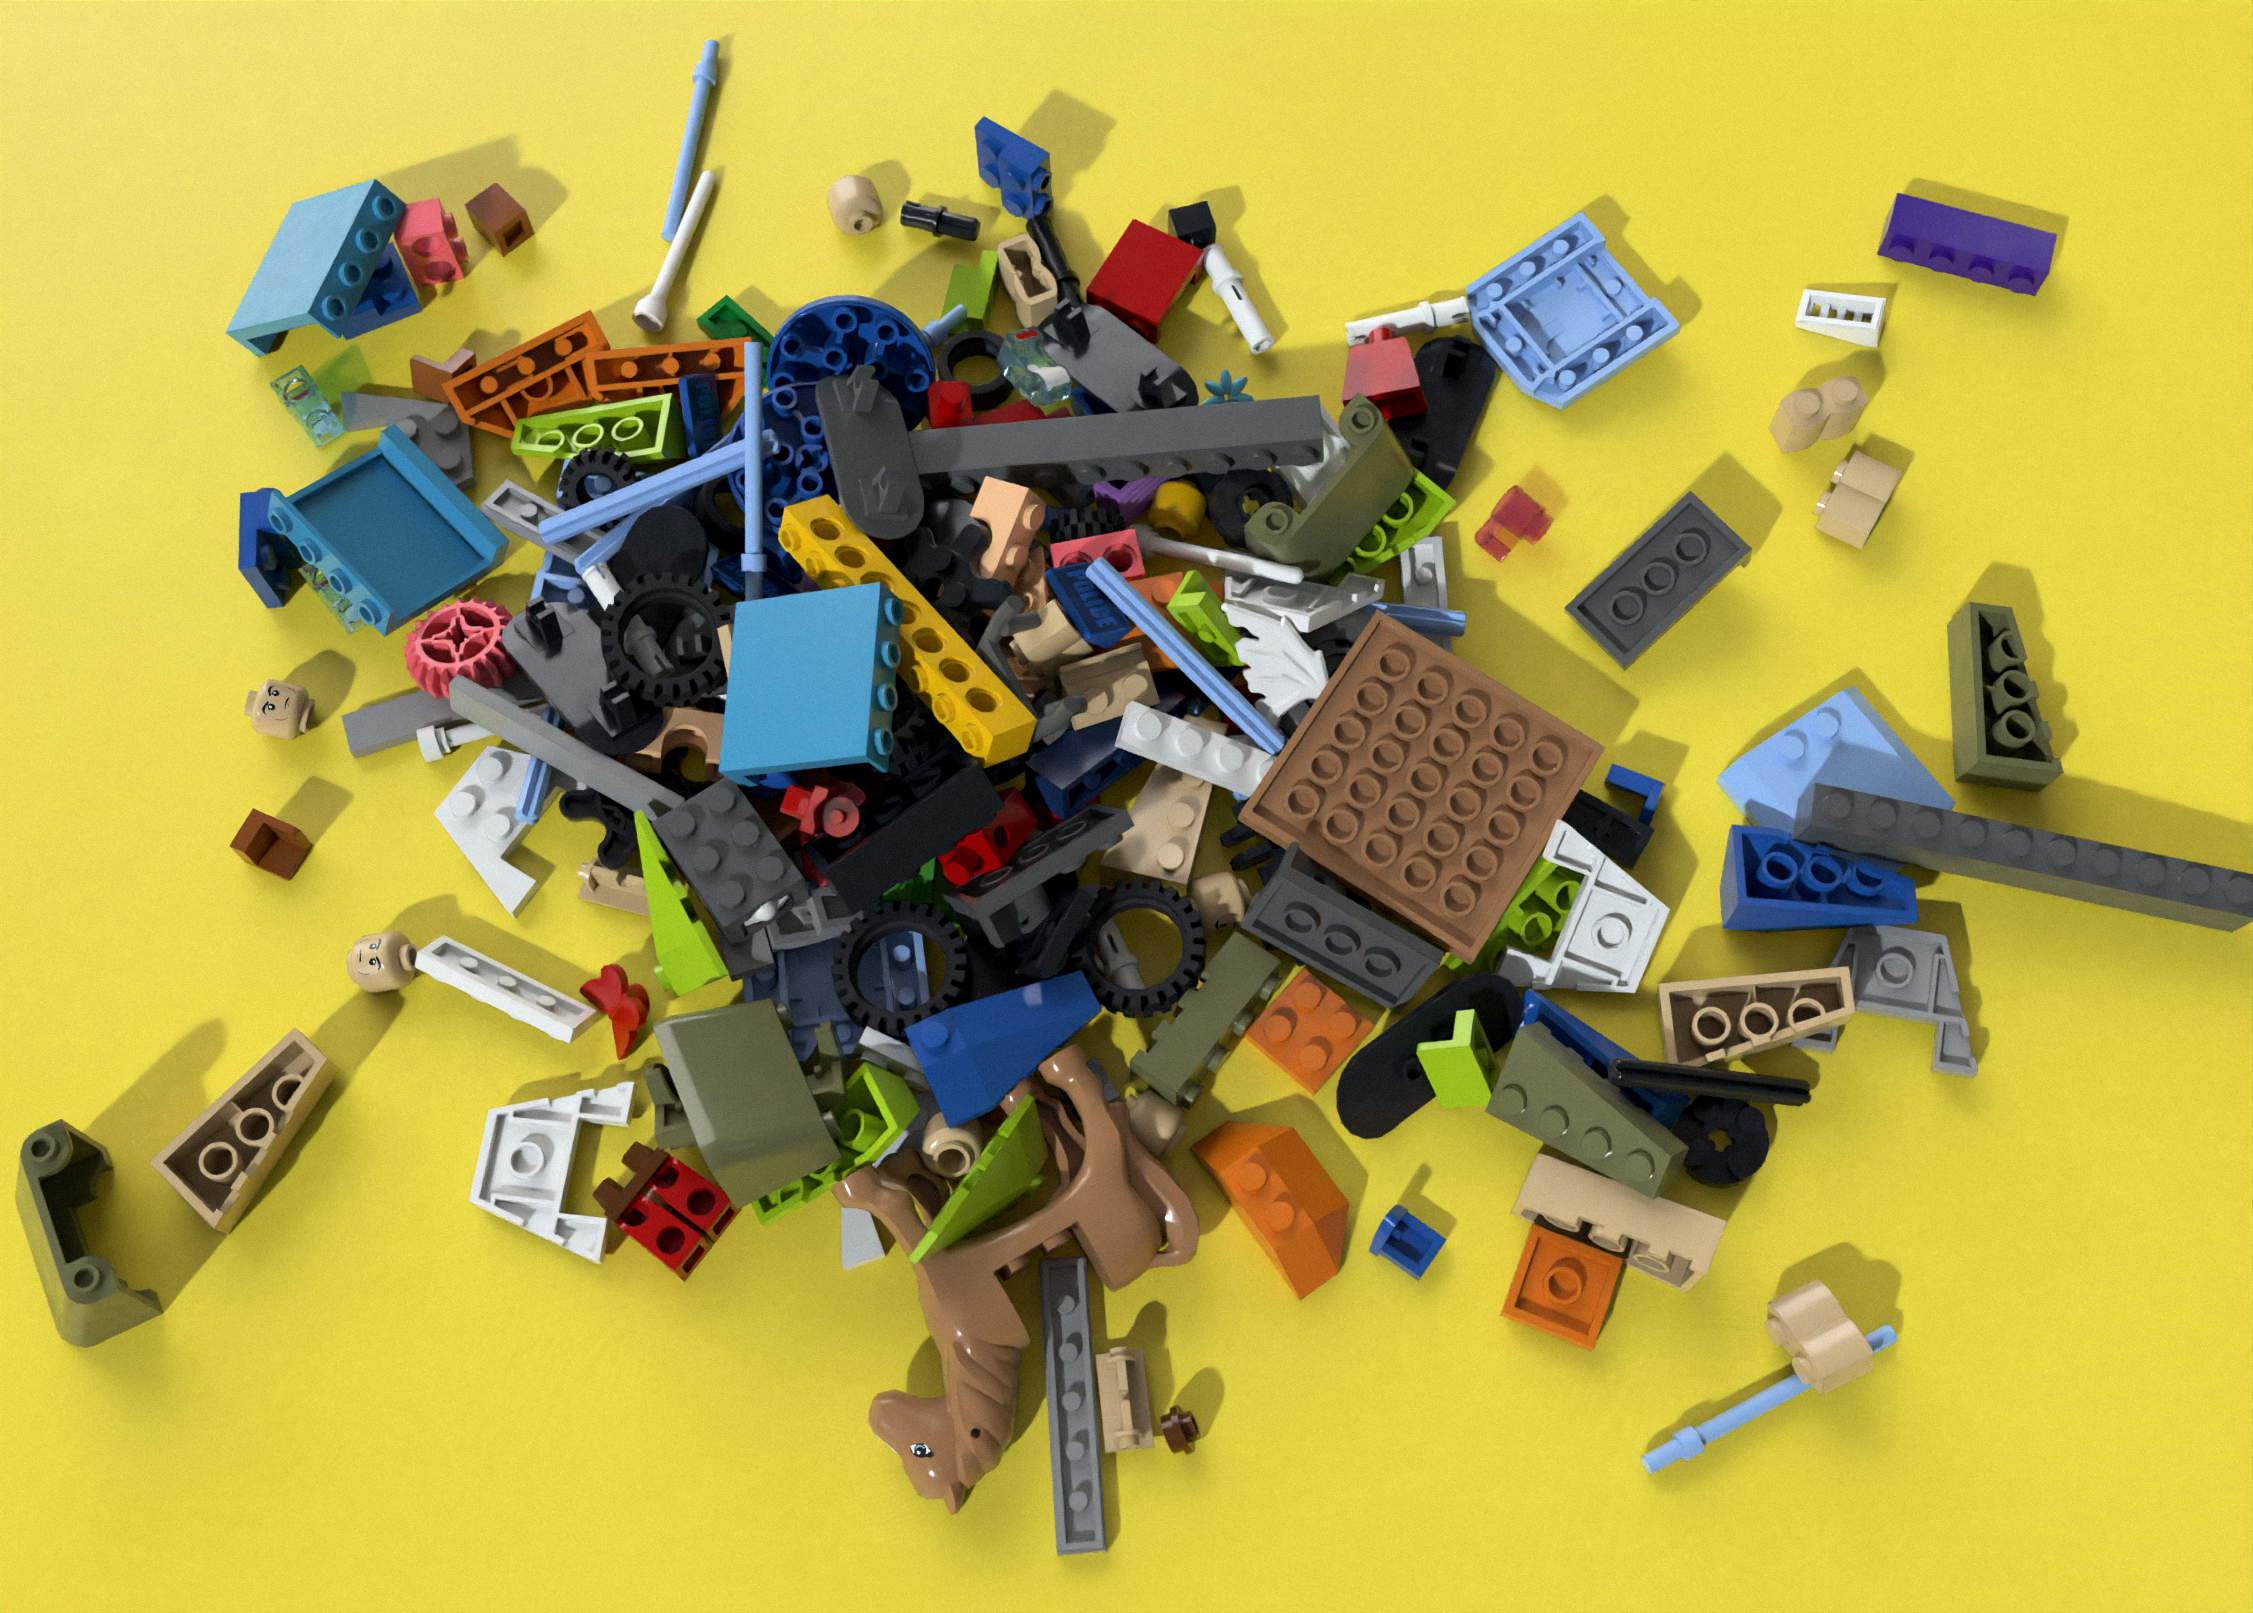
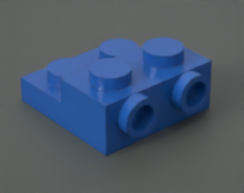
[974,116,1054,220]
[343,242,423,340]
[238,488,302,608]

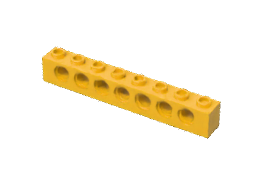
[778,494,1037,769]

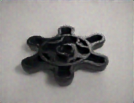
[898,524,1013,652]
[559,747,717,870]

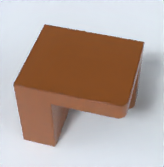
[464,183,534,257]
[410,348,477,406]
[229,808,313,881]

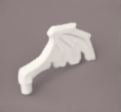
[1221,603,1329,751]

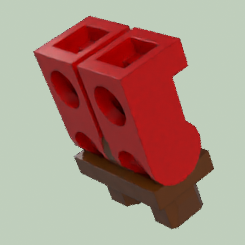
[592,1142,742,1282]

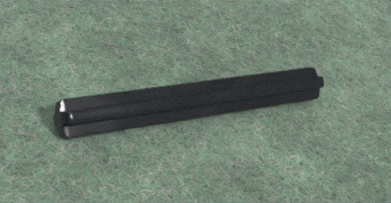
[1607,1057,1812,1107]

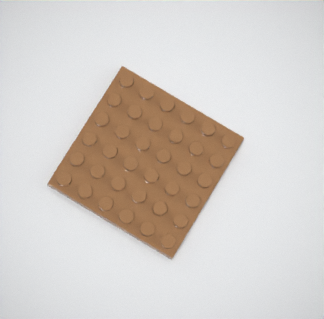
[1237,609,1606,965]

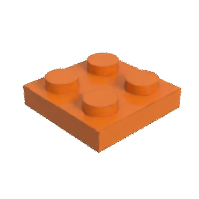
[1244,968,1374,1096]
[1500,1224,1623,1352]

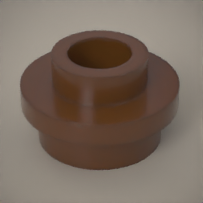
[1160,1405,1200,1454]

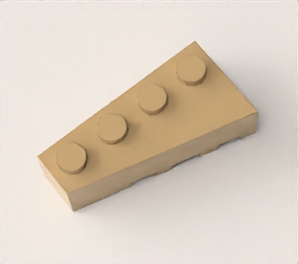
[1099,715,1228,897]
[1656,966,1855,1069]
[149,1028,340,1235]
[1510,1152,1727,1293]

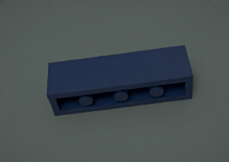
[1024,674,1187,820]

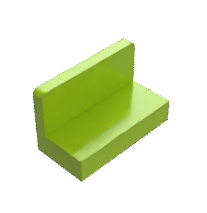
[940,249,1000,337]
[1166,570,1246,667]
[1416,1009,1500,1109]

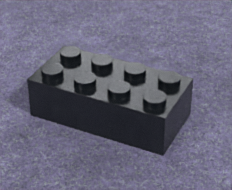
[801,741,1005,915]

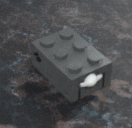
[651,777,810,948]

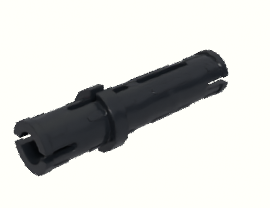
[1026,214,1086,306]

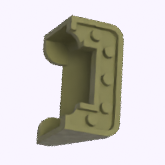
[1244,392,1413,585]
[652,998,843,1210]
[15,1119,163,1348]

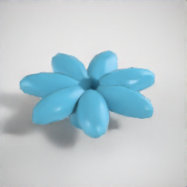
[1202,369,1254,405]

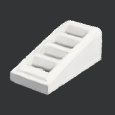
[1795,289,1886,348]

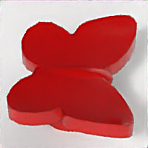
[580,964,650,1061]

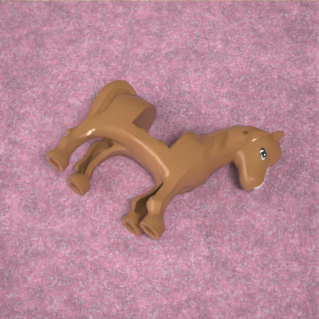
[830,1044,1200,1515]

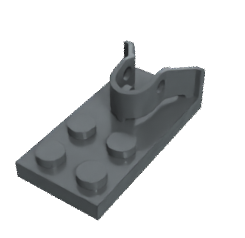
[1564,491,1752,671]
[943,803,1135,948]
[1240,842,1444,1014]

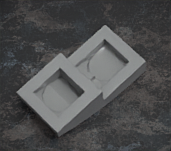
[765,886,864,953]

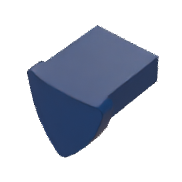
[763,530,803,585]
[1604,763,1666,826]
[1369,1204,1447,1281]

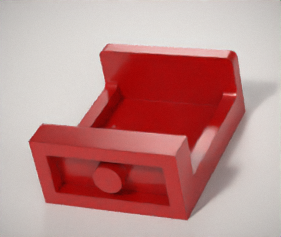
[1086,218,1204,344]

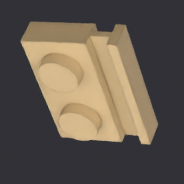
[1055,641,1160,730]

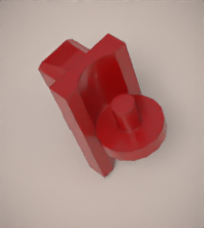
[780,785,861,837]

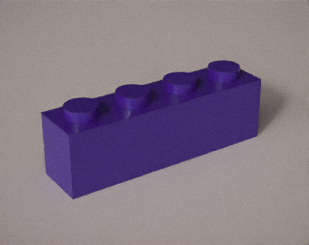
[1877,193,2057,296]

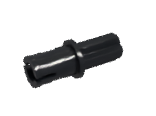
[900,200,981,242]

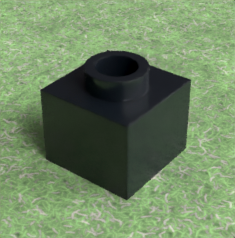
[1168,201,1216,250]

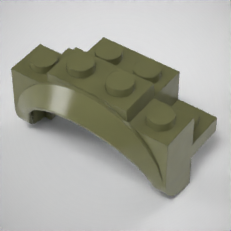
[644,1020,851,1150]

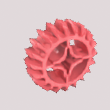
[403,596,517,701]

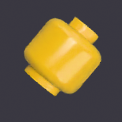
[1147,479,1207,542]

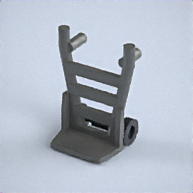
[894,595,1088,786]

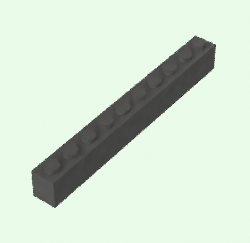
[907,395,1324,498]
[1793,782,2253,933]

